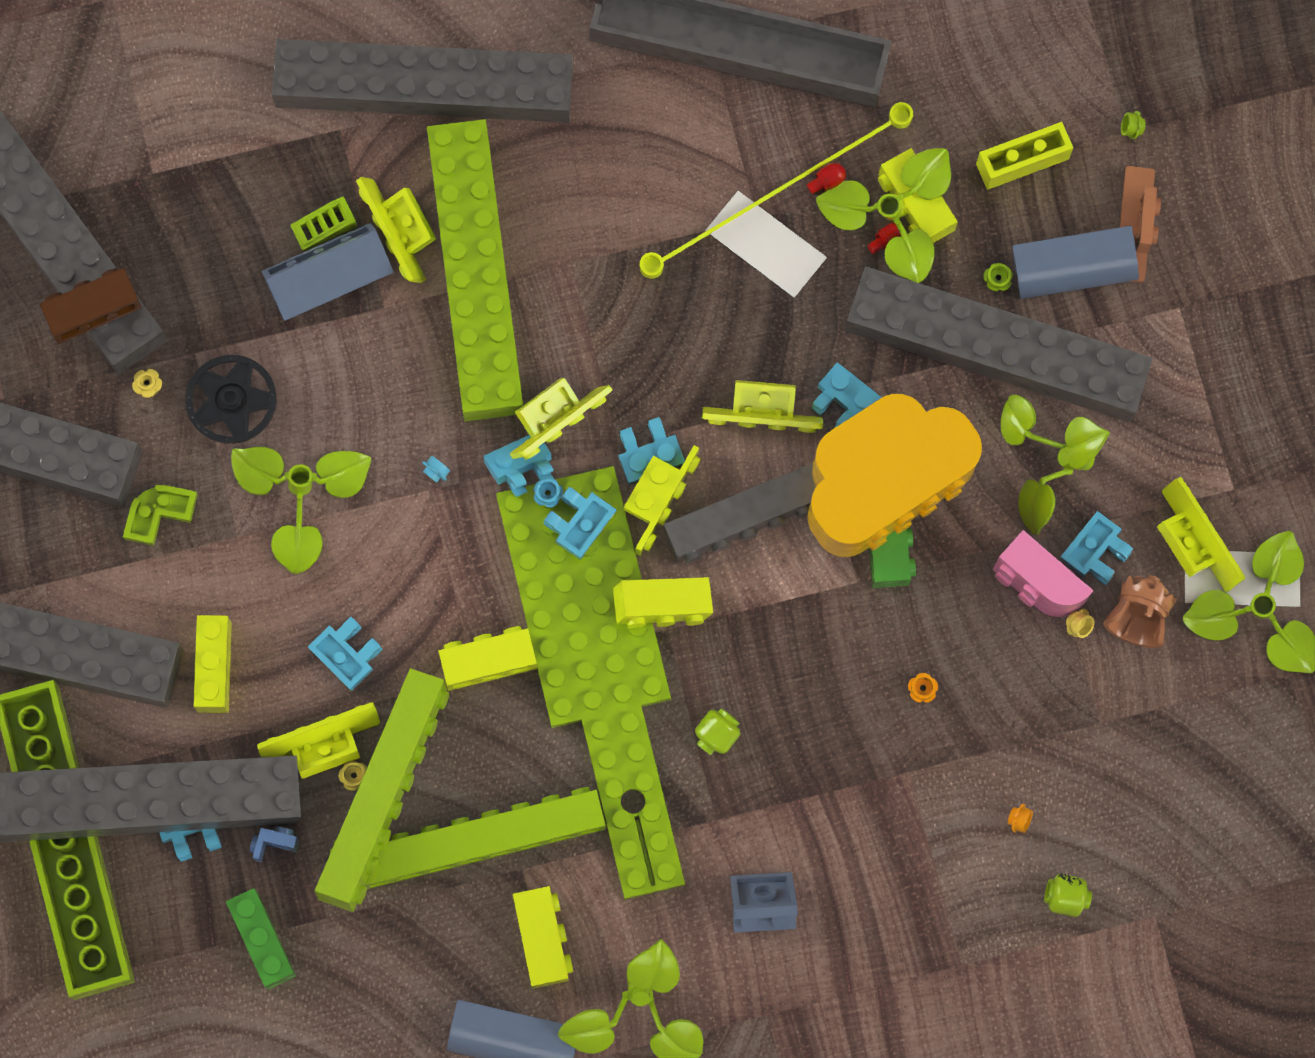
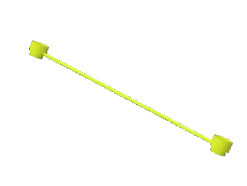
[640,102,913,279]

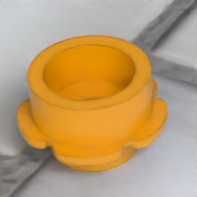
[908,673,938,703]
[1008,804,1033,833]

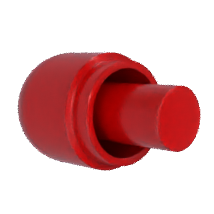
[806,163,846,194]
[867,222,906,255]

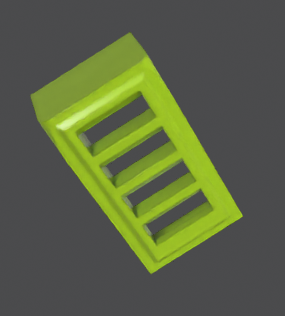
[290,196,357,252]

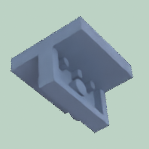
[730,872,798,933]

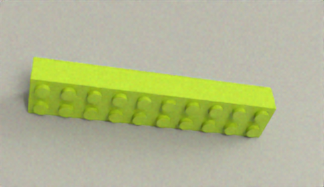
[427,119,523,422]
[0,680,135,1000]

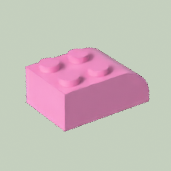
[992,530,1093,617]

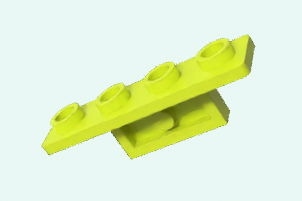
[356,177,436,283]
[510,378,612,460]
[702,380,823,433]
[623,445,701,556]
[1157,477,1246,592]
[257,702,381,779]

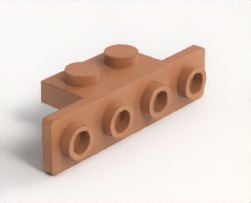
[1119,166,1161,283]

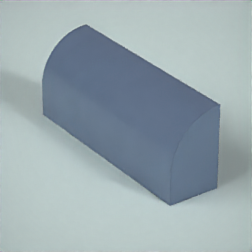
[261,223,394,321]
[1012,226,1139,299]
[447,1000,576,1058]

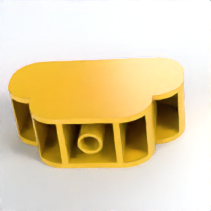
[808,394,982,557]

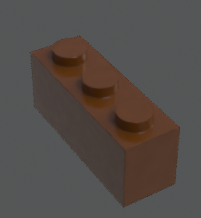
[39,268,142,344]

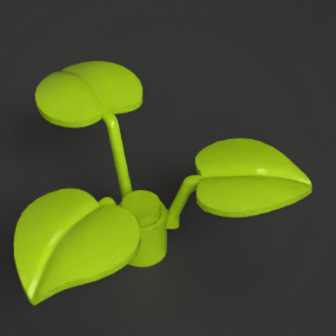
[816,148,952,283]
[1001,395,1110,535]
[231,447,371,574]
[1183,531,1315,673]
[558,939,703,1058]

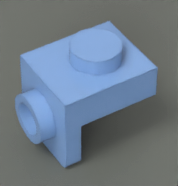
[250,826,300,863]

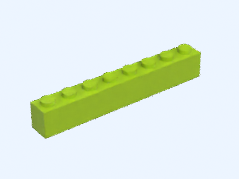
[315,668,449,912]
[365,787,606,889]

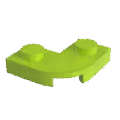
[123,485,198,546]

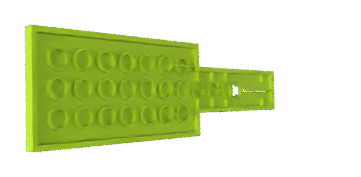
[496,466,685,900]

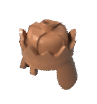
[1103,575,1177,648]

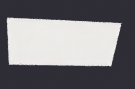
[705,191,827,298]
[1185,551,1300,607]

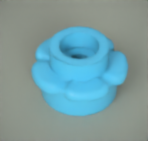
[422,456,450,483]
[533,478,563,508]

